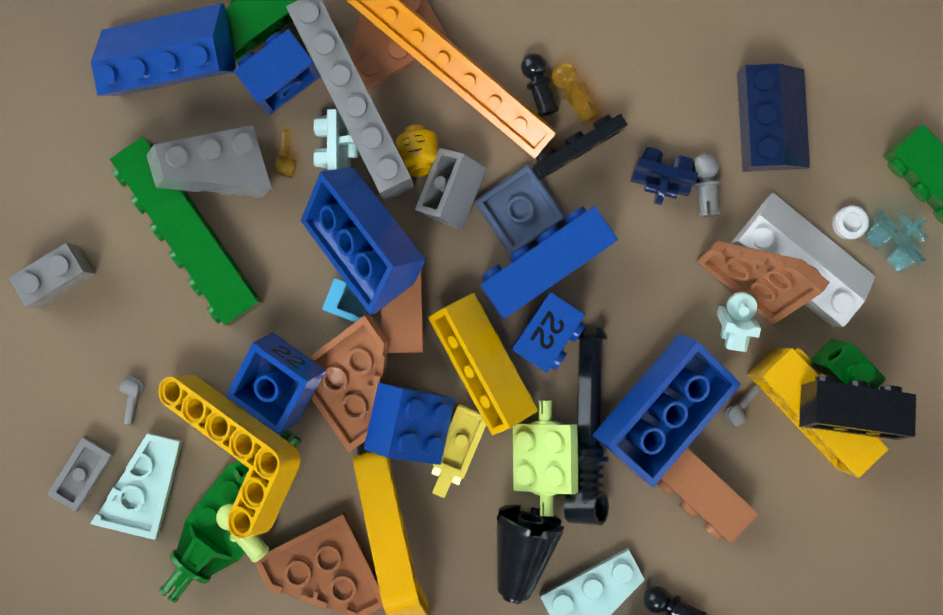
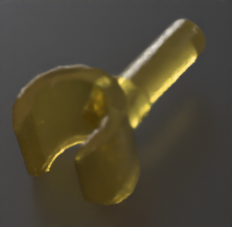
[275,129,297,178]

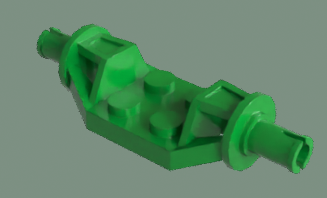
[159,430,302,603]

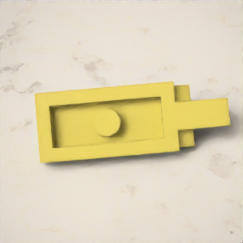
[431,404,486,498]

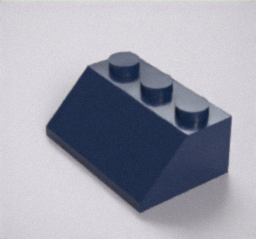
[737,64,810,172]

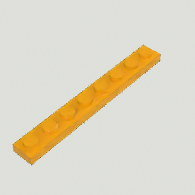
[346,0,557,159]

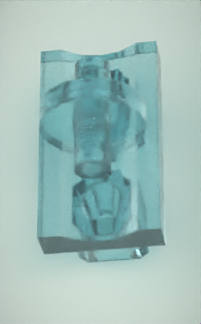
[865,211,927,272]

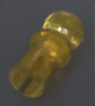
[552,63,600,124]

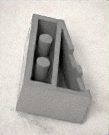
[146,125,272,199]

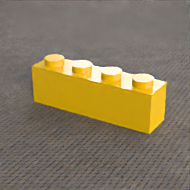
[428,293,538,436]

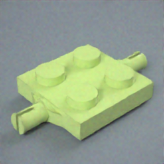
[513,400,578,516]

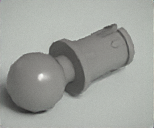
[693,153,721,217]

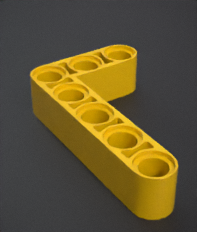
[158,375,301,539]
[353,452,431,615]

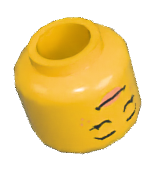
[395,125,439,177]

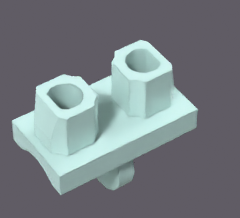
[314,109,358,170]
[717,292,761,352]

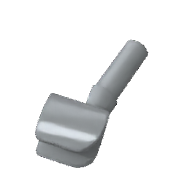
[119,376,144,425]
[724,384,761,427]

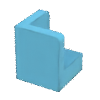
[322,278,368,322]

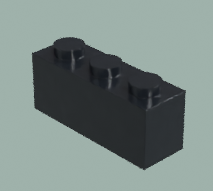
[799,376,916,440]

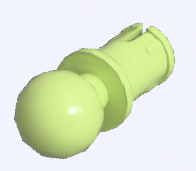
[216,504,269,562]

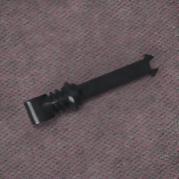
[563,327,609,525]

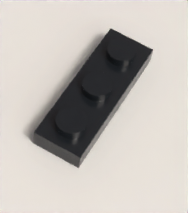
[533,114,628,180]

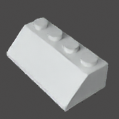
[731,193,876,328]

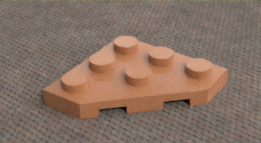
[349,0,450,91]
[697,241,830,325]
[309,313,389,453]
[254,512,383,615]

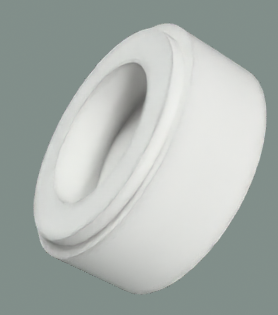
[832,206,869,240]

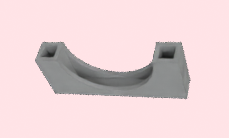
[286,0,415,202]

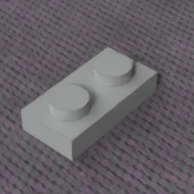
[47,436,115,512]

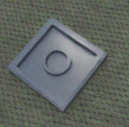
[474,164,566,256]

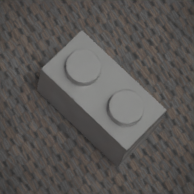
[415,148,487,230]
[8,243,95,308]

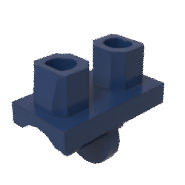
[630,147,698,205]

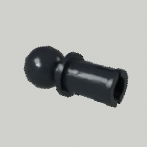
[521,53,559,117]
[643,586,707,615]

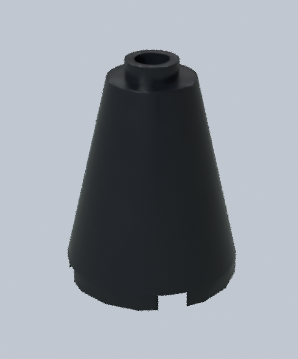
[497,504,564,604]

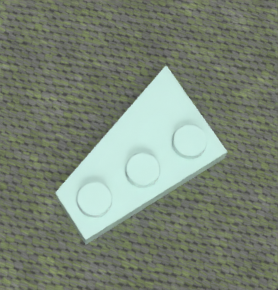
[90,433,183,540]
[539,548,645,615]

